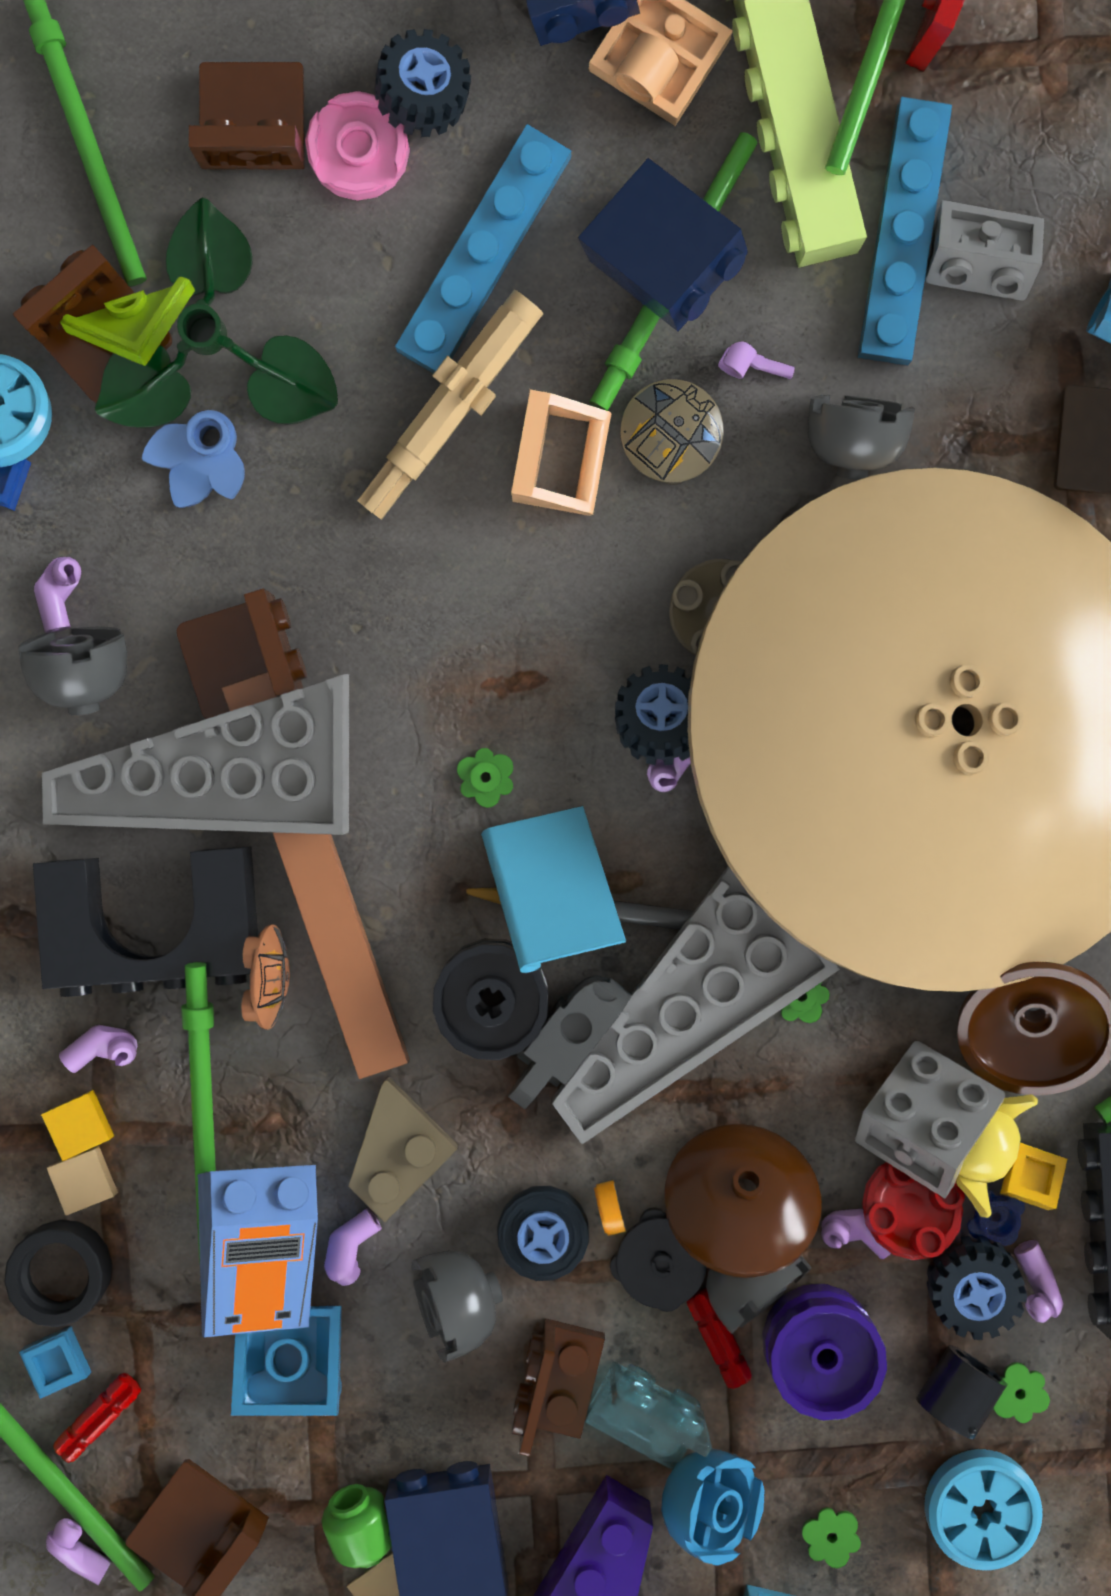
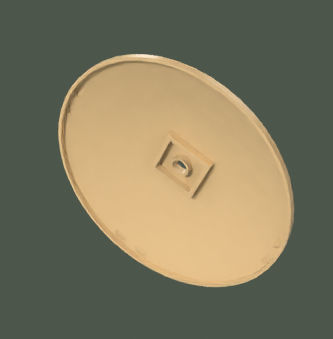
[687,468,1111,992]

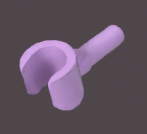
[718,342,795,379]

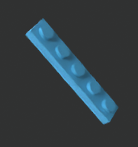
[857,97,952,366]
[395,124,571,373]

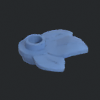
[142,410,245,508]

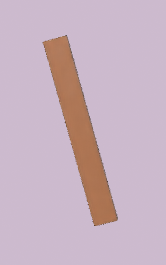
[222,672,410,1079]

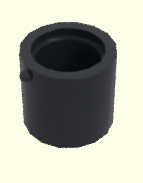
[916,1345,1008,1440]

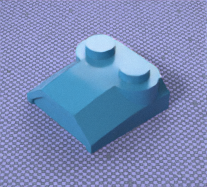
[231,1306,342,1416]

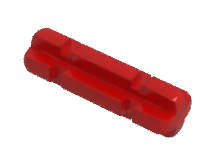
[686,1288,752,1389]
[53,1373,141,1463]

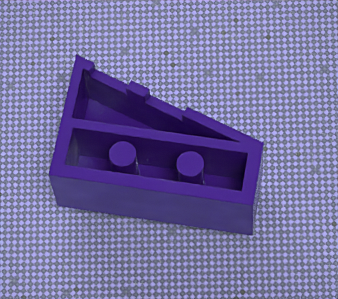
[533,1475,653,1596]

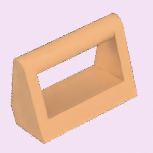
[511,389,611,515]

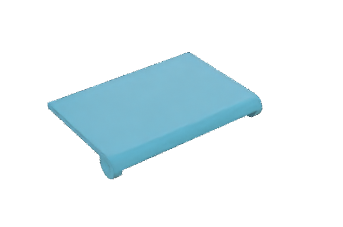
[481,806,626,973]

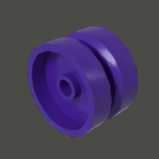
[762,1283,887,1421]

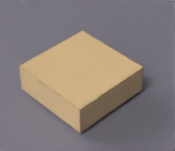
[47,1146,118,1216]

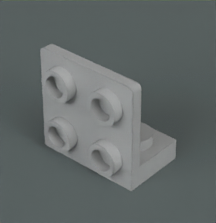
[855,1041,1005,1198]

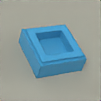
[19,1326,92,1399]

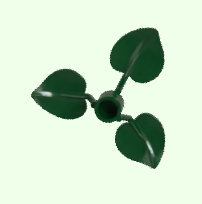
[95,197,338,428]

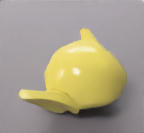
[956,1094,1038,1218]

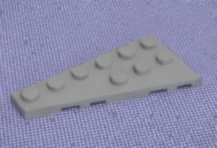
[42,674,349,835]
[552,866,840,1144]

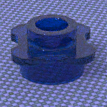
[967,1189,1025,1246]

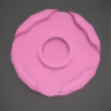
[305,91,410,201]

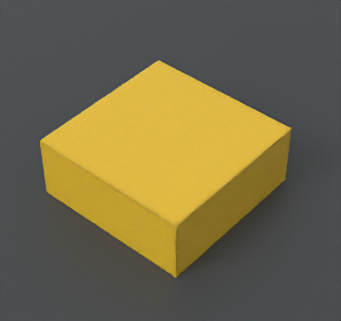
[41,1090,114,1161]
[1000,1142,1068,1211]

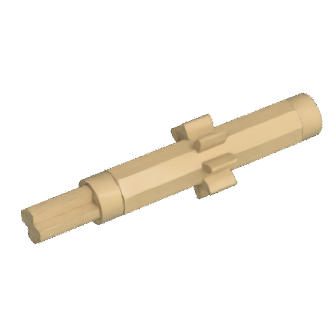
[357,289,543,520]

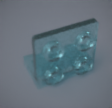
[585,1362,712,1470]

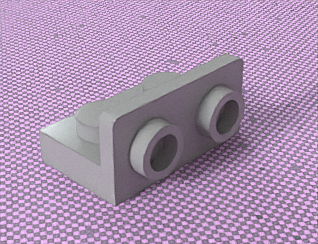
[926,200,1044,300]

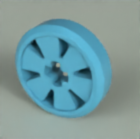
[0,354,52,467]
[924,1449,1042,1570]

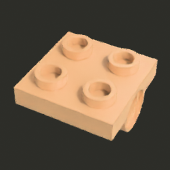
[589,0,733,126]

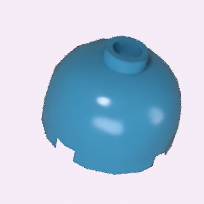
[661,1448,765,1566]

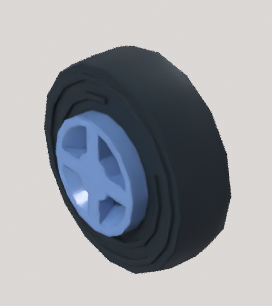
[497,1185,589,1281]

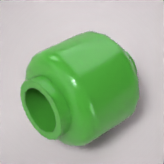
[321,1484,392,1568]

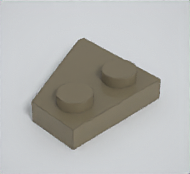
[348,1076,458,1222]

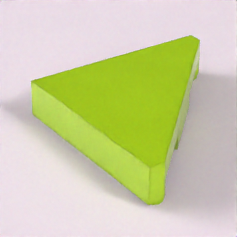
[60,277,195,366]

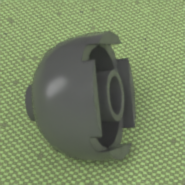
[808,395,915,480]
[18,626,127,715]
[411,1250,503,1363]
[706,1255,811,1334]

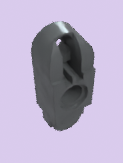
[508,975,632,1109]

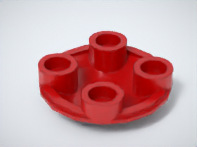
[862,1162,965,1260]

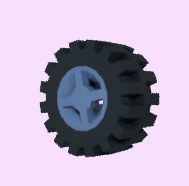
[374,29,471,137]
[615,664,692,766]
[926,1236,1027,1340]

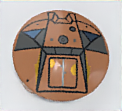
[241,925,290,1030]

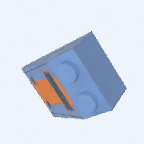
[198,1165,318,1337]

